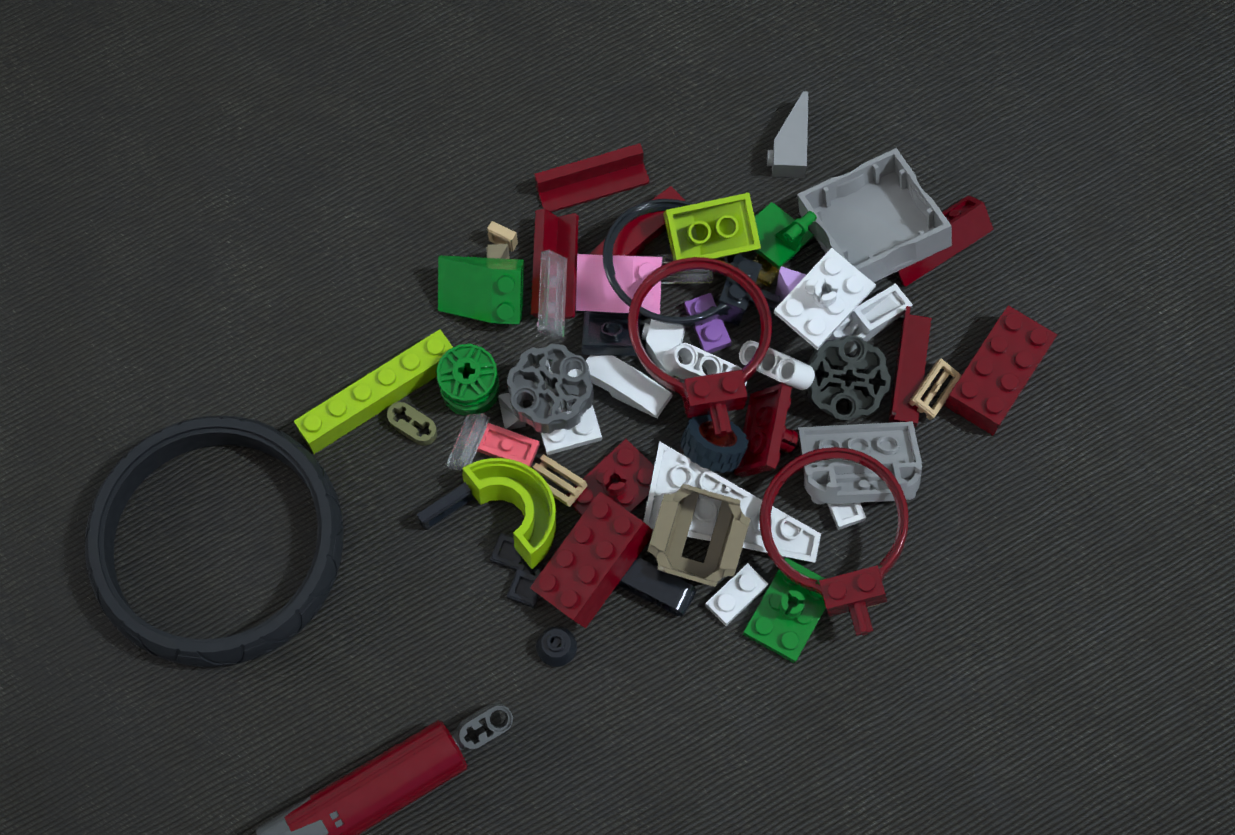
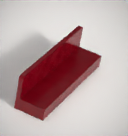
[534,143,649,213]
[897,195,993,286]
[531,208,579,323]
[888,306,932,427]

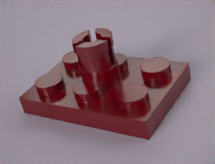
[734,383,798,478]
[566,439,654,516]

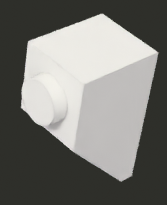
[642,319,685,377]

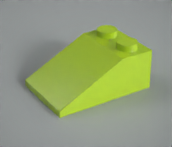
[663,193,761,261]

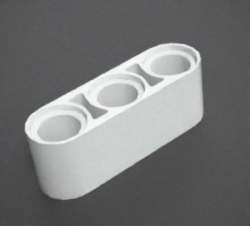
[739,340,815,390]
[662,343,747,386]

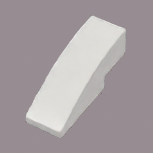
[827,284,913,355]
[581,355,673,418]

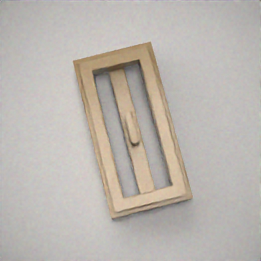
[908,358,962,420]
[533,454,588,507]

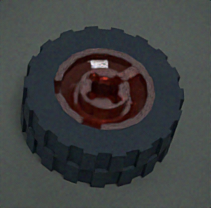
[680,414,748,473]

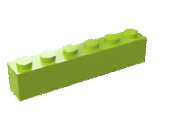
[294,329,453,454]

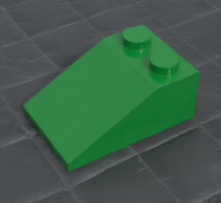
[438,255,524,324]

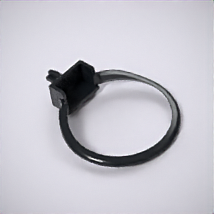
[603,199,780,326]

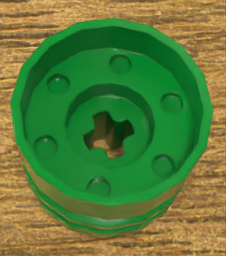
[437,344,500,417]

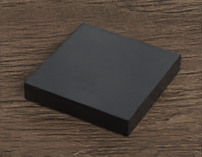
[582,311,640,356]

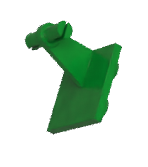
[754,202,817,270]

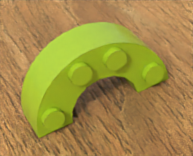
[462,458,556,569]

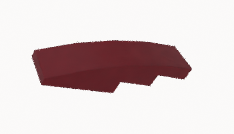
[590,186,685,256]

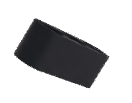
[618,557,697,617]

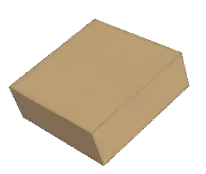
[487,221,518,252]

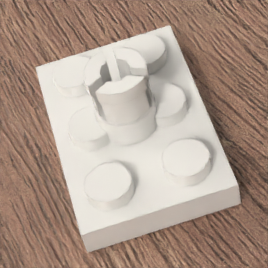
[774,248,876,350]
[531,367,602,455]

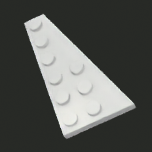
[643,441,821,563]

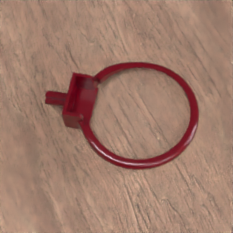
[628,257,772,437]
[759,447,909,636]

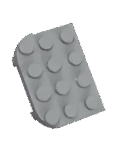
[798,421,922,504]

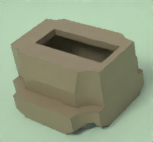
[648,484,751,587]

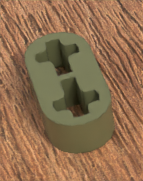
[387,402,437,446]

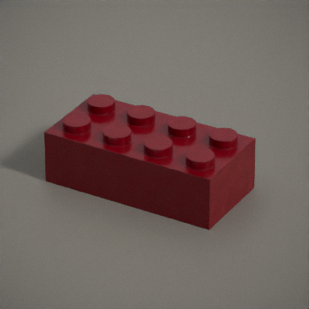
[944,305,1058,436]
[530,492,653,628]

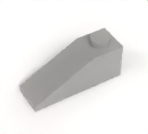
[767,91,808,178]

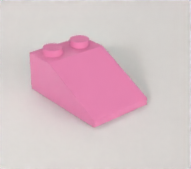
[576,254,662,314]

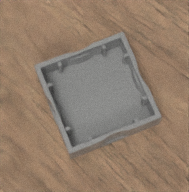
[797,148,952,283]

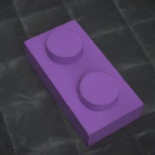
[684,293,731,353]

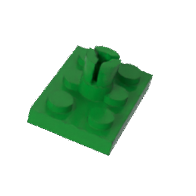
[743,557,826,663]

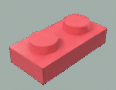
[475,422,540,467]

